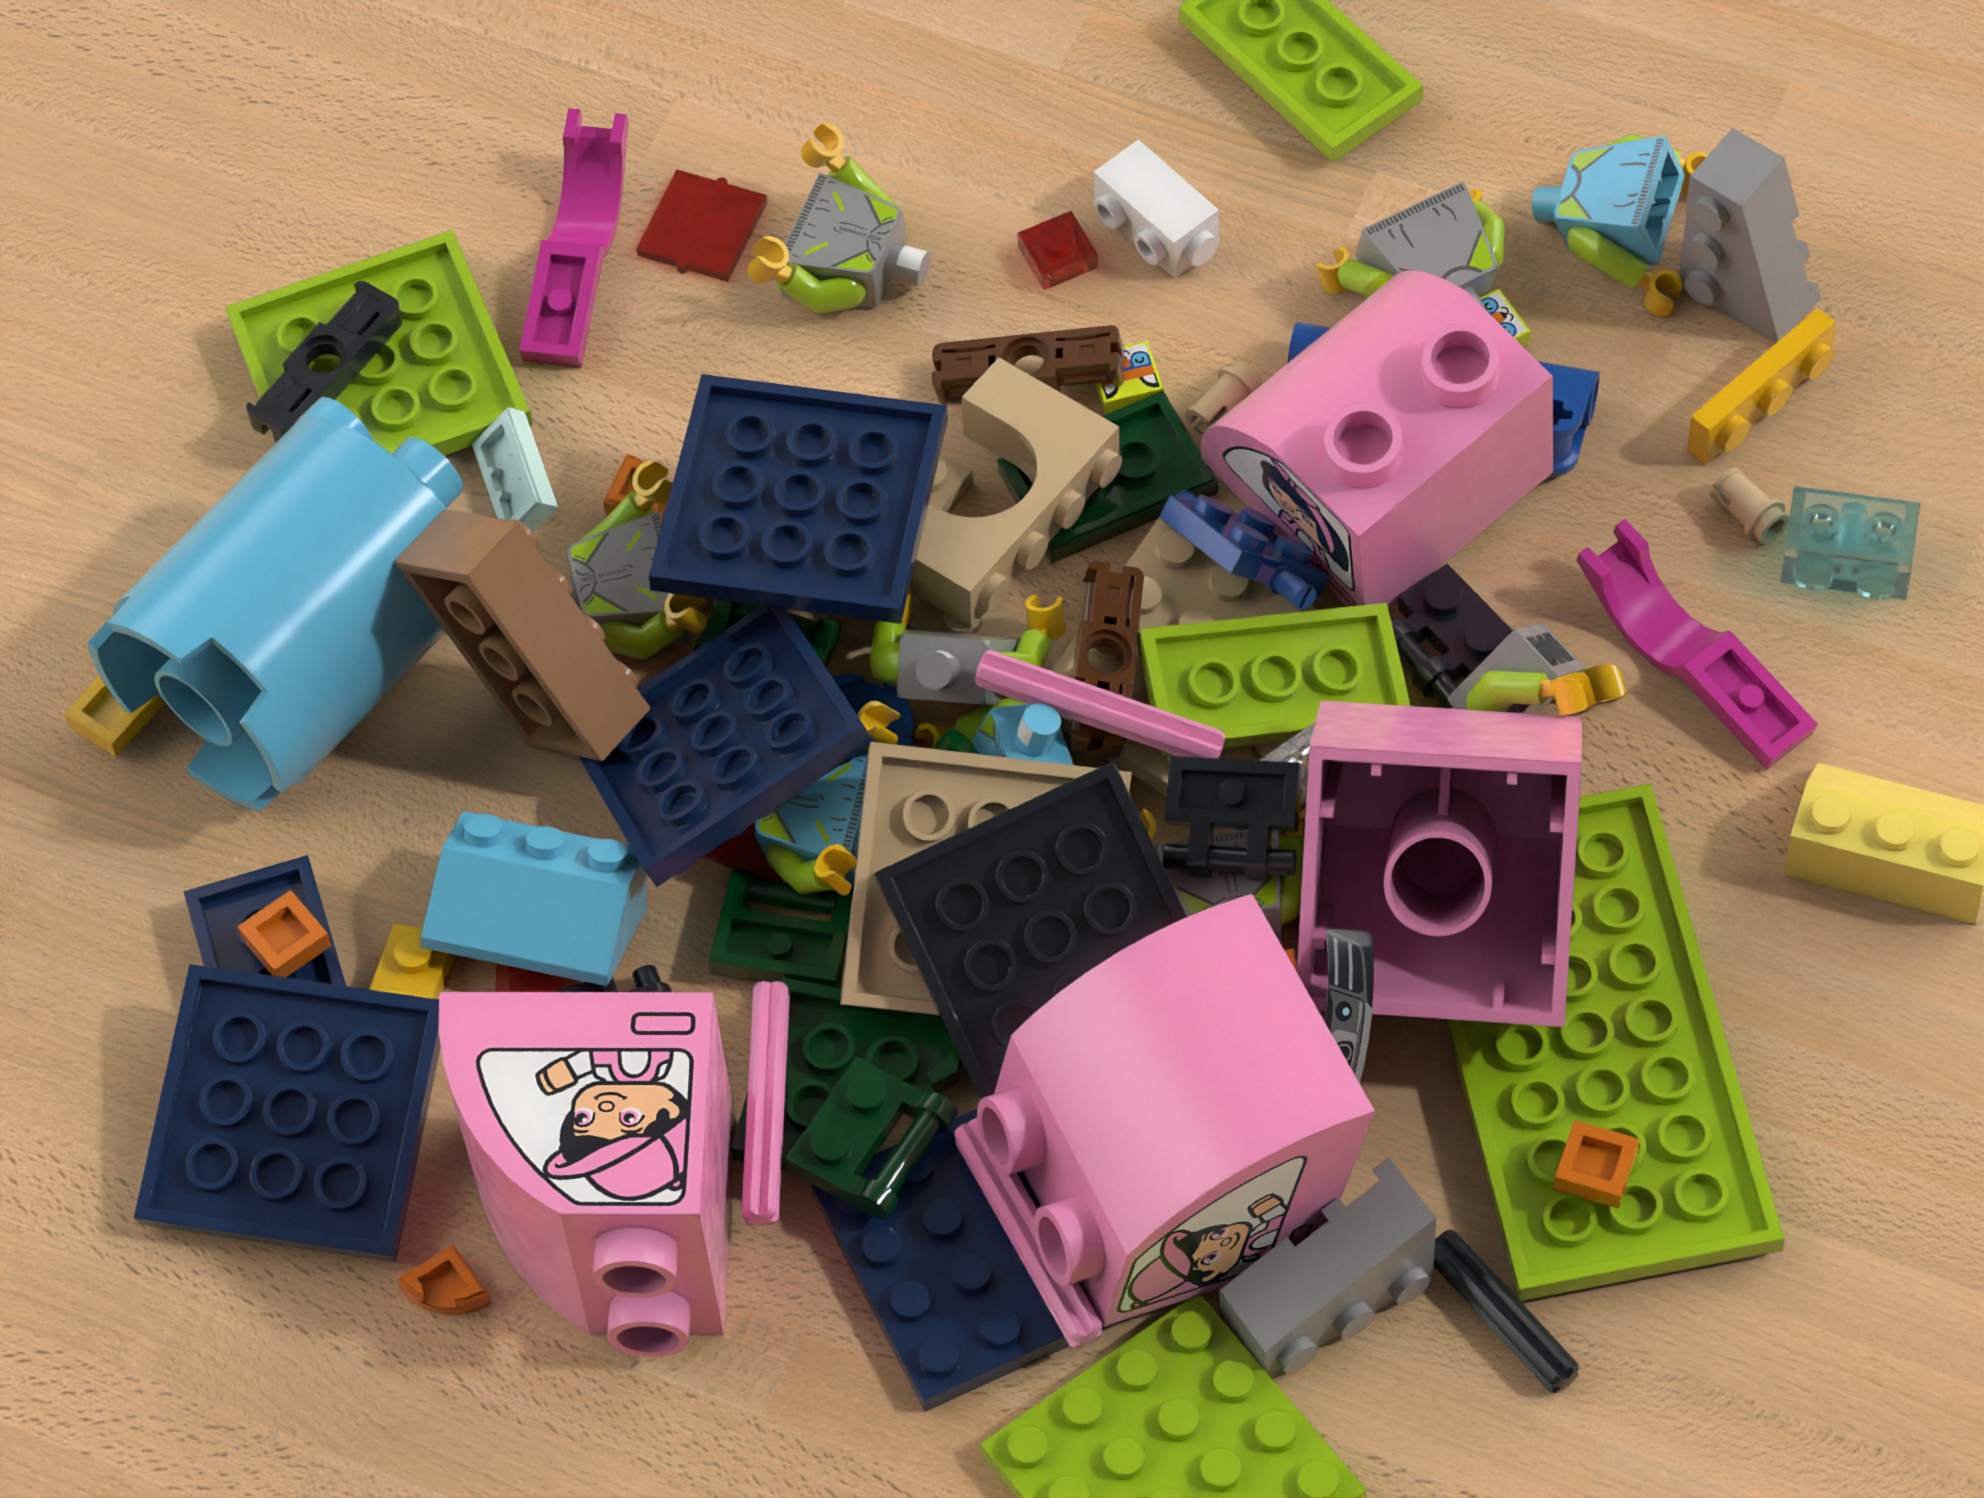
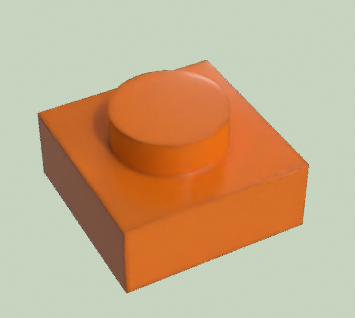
[237,890,332,978]
[1554,1120,1639,1208]

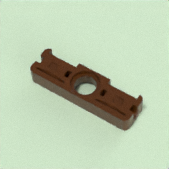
[932,325,1124,405]
[1065,561,1144,759]

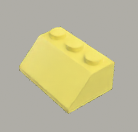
[1784,762,1984,925]

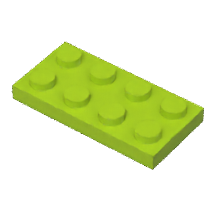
[1179,0,1423,163]
[1137,603,1411,756]

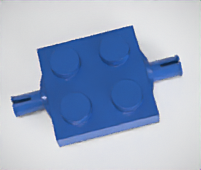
[1159,490,1329,610]

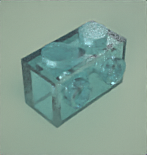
[1780,486,1920,600]

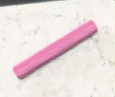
[975,650,1225,759]
[742,981,790,1225]
[955,1118,1102,1349]

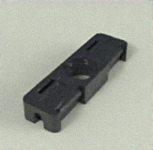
[246,281,403,442]

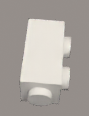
[1093,139,1220,279]

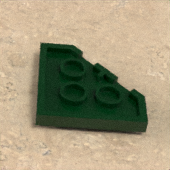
[731,977,963,1171]

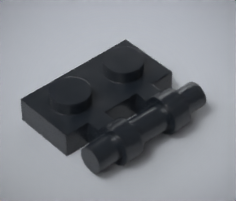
[1390,563,1513,709]
[1163,756,1303,881]

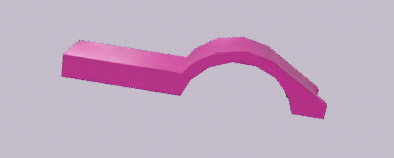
[519,108,629,367]
[1576,519,1818,770]

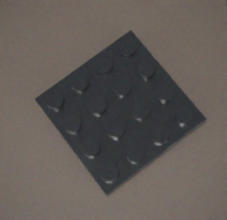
[873,761,1187,1101]

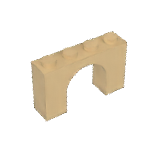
[910,357,1122,628]

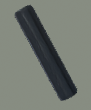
[1434,1230,1579,1393]

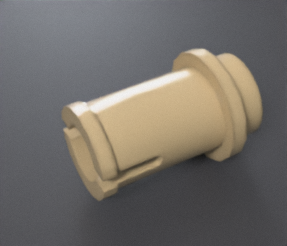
[1186,362,1262,436]
[1710,467,1789,544]

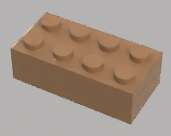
[394,509,650,761]

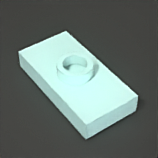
[472,407,558,532]

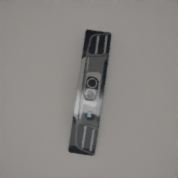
[1325,929,1374,1084]

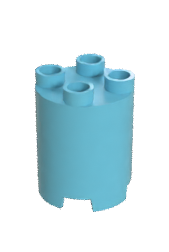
[88,397,463,811]

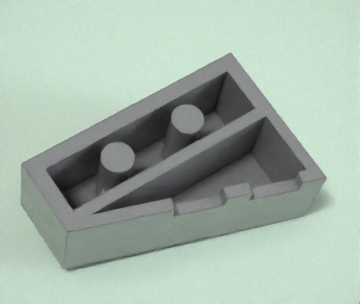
[1680,128,1821,343]
[1219,1157,1436,1377]

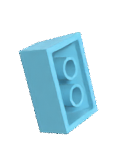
[421,811,647,986]

